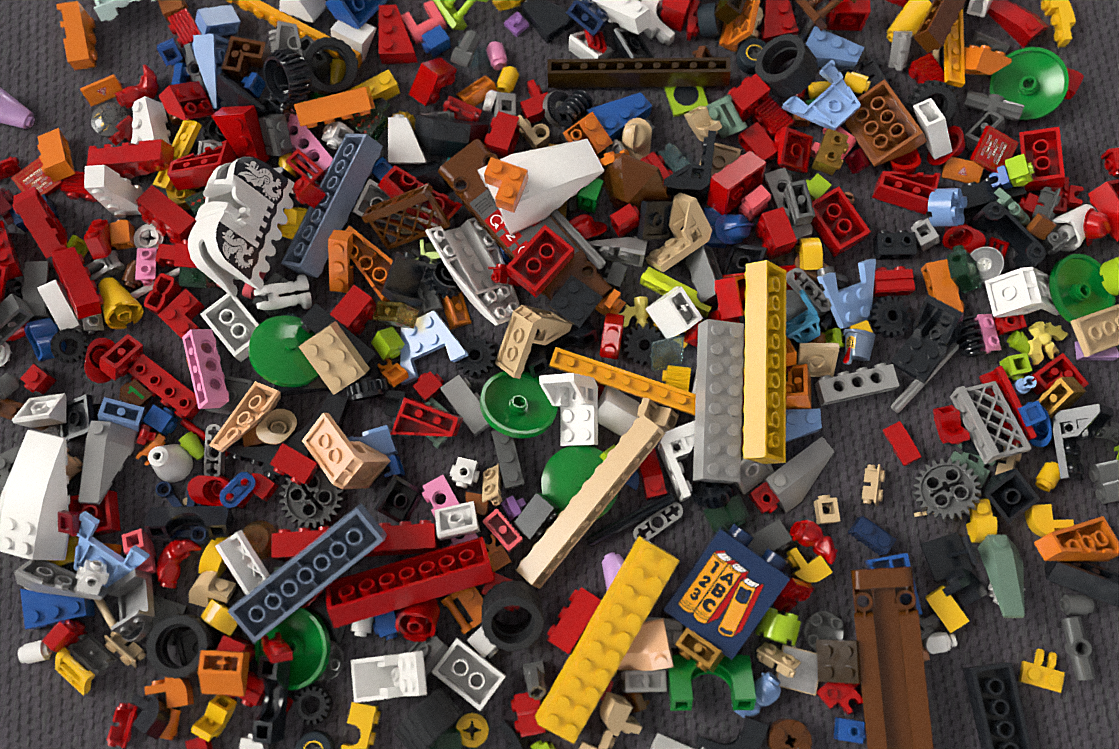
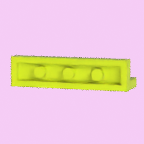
[640,266,712,318]

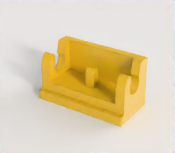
[925,585,969,633]

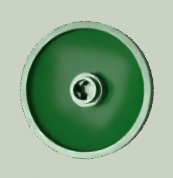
[990,47,1069,121]
[1049,254,1115,324]
[248,316,319,387]
[480,371,557,438]
[541,445,618,520]
[255,606,331,690]

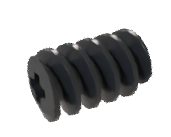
[555,90,593,128]
[957,316,986,358]

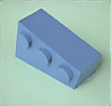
[806,26,864,71]
[786,409,822,443]

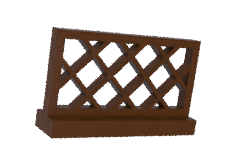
[362,183,451,250]

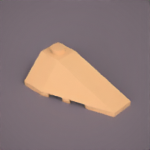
[209,381,281,453]
[617,618,673,671]

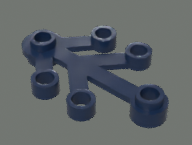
[155,481,210,545]

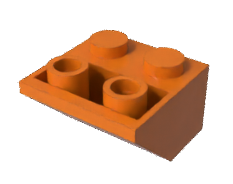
[964,45,1012,75]
[563,112,613,155]
[198,650,250,696]

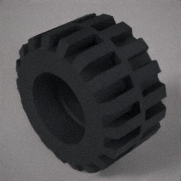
[906,80,959,125]

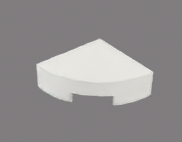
[483,90,497,112]

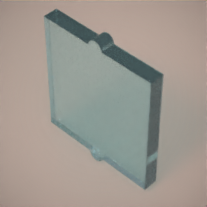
[650,335,685,371]

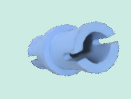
[1012,376,1037,396]

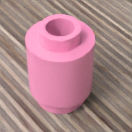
[486,41,508,70]

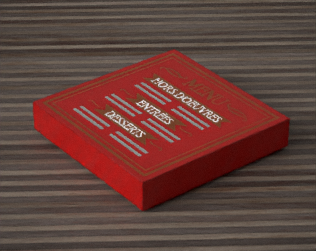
[970,125,1019,173]
[11,158,63,196]

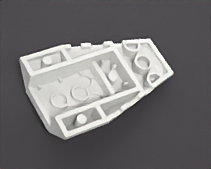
[478,139,604,236]
[0,430,70,560]

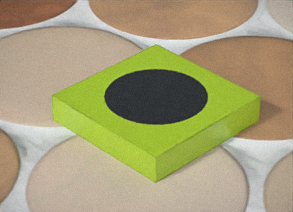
[664,86,708,117]

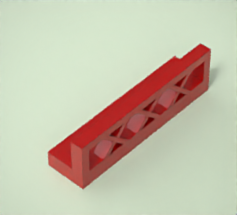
[979,366,1037,446]

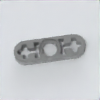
[786,268,832,314]
[204,423,225,476]
[633,502,683,540]

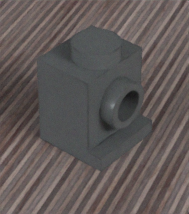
[603,261,627,291]

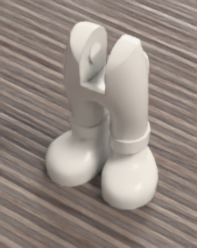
[254,274,312,310]

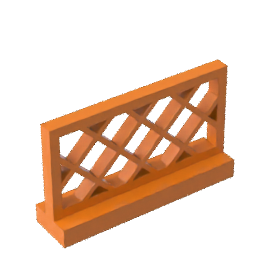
[719,0,760,52]

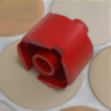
[395,598,440,642]

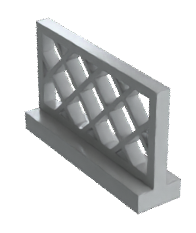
[950,381,1032,465]

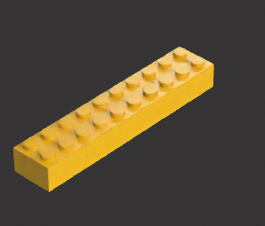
[742,260,786,464]
[535,536,680,744]

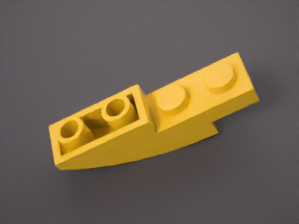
[1041,0,1076,48]

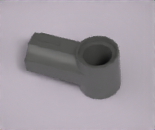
[451,30,481,69]
[817,266,848,290]
[523,660,546,700]

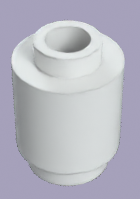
[351,617,374,637]
[18,640,53,664]

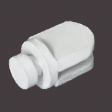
[923,632,957,654]

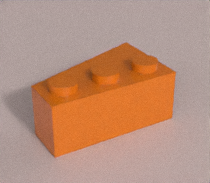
[56,1,98,70]

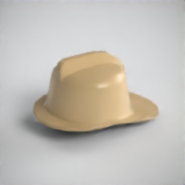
[622,118,652,160]
[256,409,297,445]

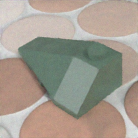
[978,534,1025,618]

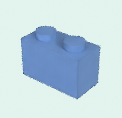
[195,5,241,36]
[98,397,144,432]

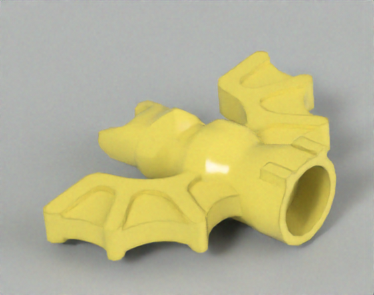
[619,296,655,328]
[1028,321,1068,365]

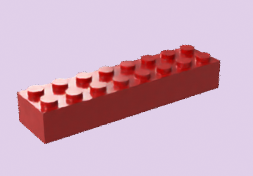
[272,520,439,562]
[326,537,495,628]

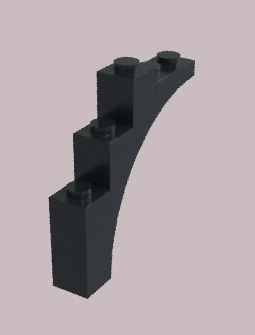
[227,392,351,480]

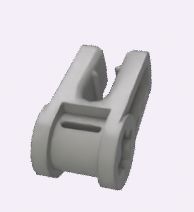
[85,250,125,284]

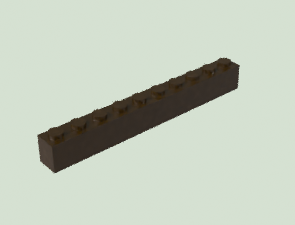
[547,57,731,88]

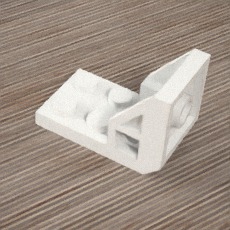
[985,267,1060,318]
[539,373,598,446]
[658,421,695,502]
[351,651,427,703]

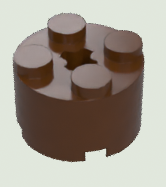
[766,718,812,749]

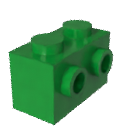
[577,177,603,214]

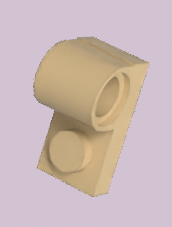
[517,115,550,150]

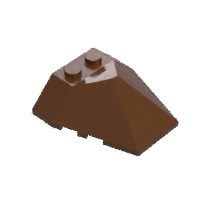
[601,153,671,216]

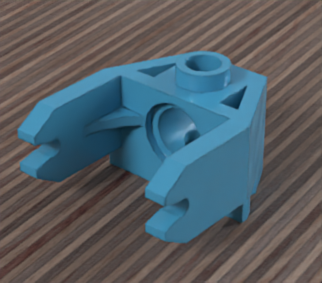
[786,289,821,343]

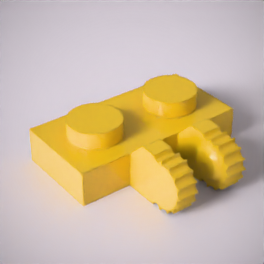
[1019,648,1065,693]

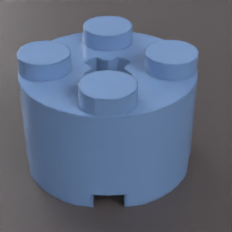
[928,188,967,227]

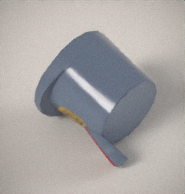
[843,329,876,365]

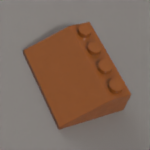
[844,79,927,167]

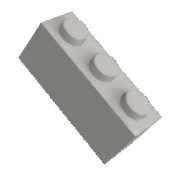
[440,375,490,437]

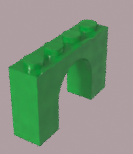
[667,654,756,711]

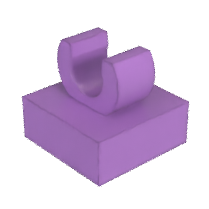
[504,12,529,37]
[501,496,527,521]

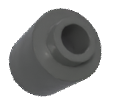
[0,373,20,400]
[1059,595,1094,615]

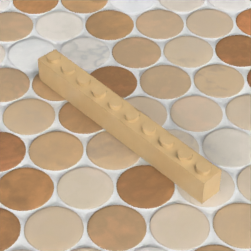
[516,414,666,589]

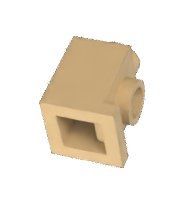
[814,495,840,525]

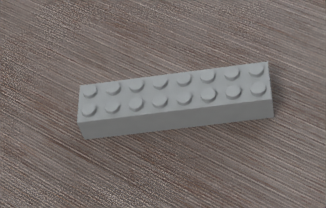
[693,319,744,484]

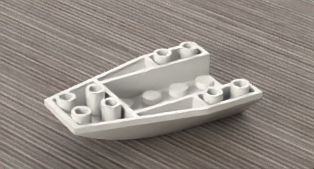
[425,218,520,326]

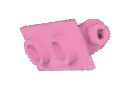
[135,248,157,286]
[974,314,1002,354]

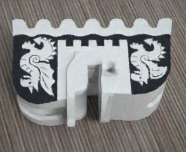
[188,156,295,297]

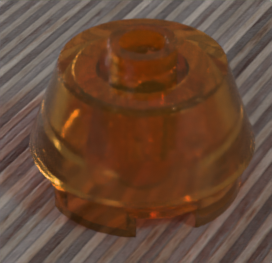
[239,520,277,560]

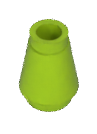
[1007,331,1030,357]
[179,431,205,461]

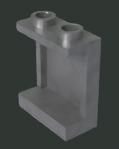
[108,569,155,635]

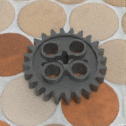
[913,458,982,522]
[279,468,345,529]

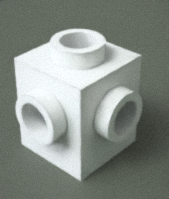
[322,121,354,149]
[450,457,480,489]
[76,560,109,595]

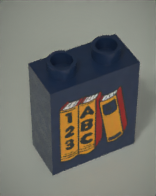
[664,523,790,660]

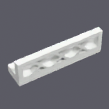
[215,530,270,594]

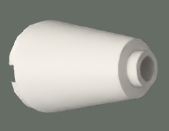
[1051,204,1097,252]
[148,444,193,483]

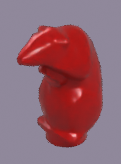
[114,65,159,108]
[790,520,838,564]
[156,539,202,589]

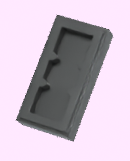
[417,278,443,314]

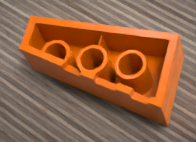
[294,86,375,129]
[345,225,393,305]
[1034,516,1119,562]

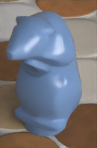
[732,672,781,718]

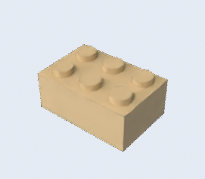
[299,321,370,395]

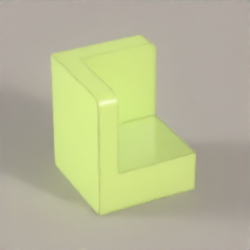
[420,239,442,262]

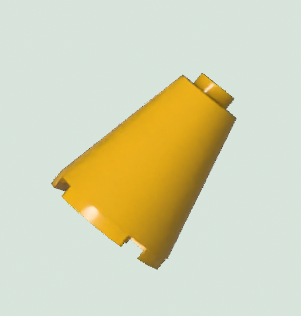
[887,0,932,43]
[98,277,144,330]

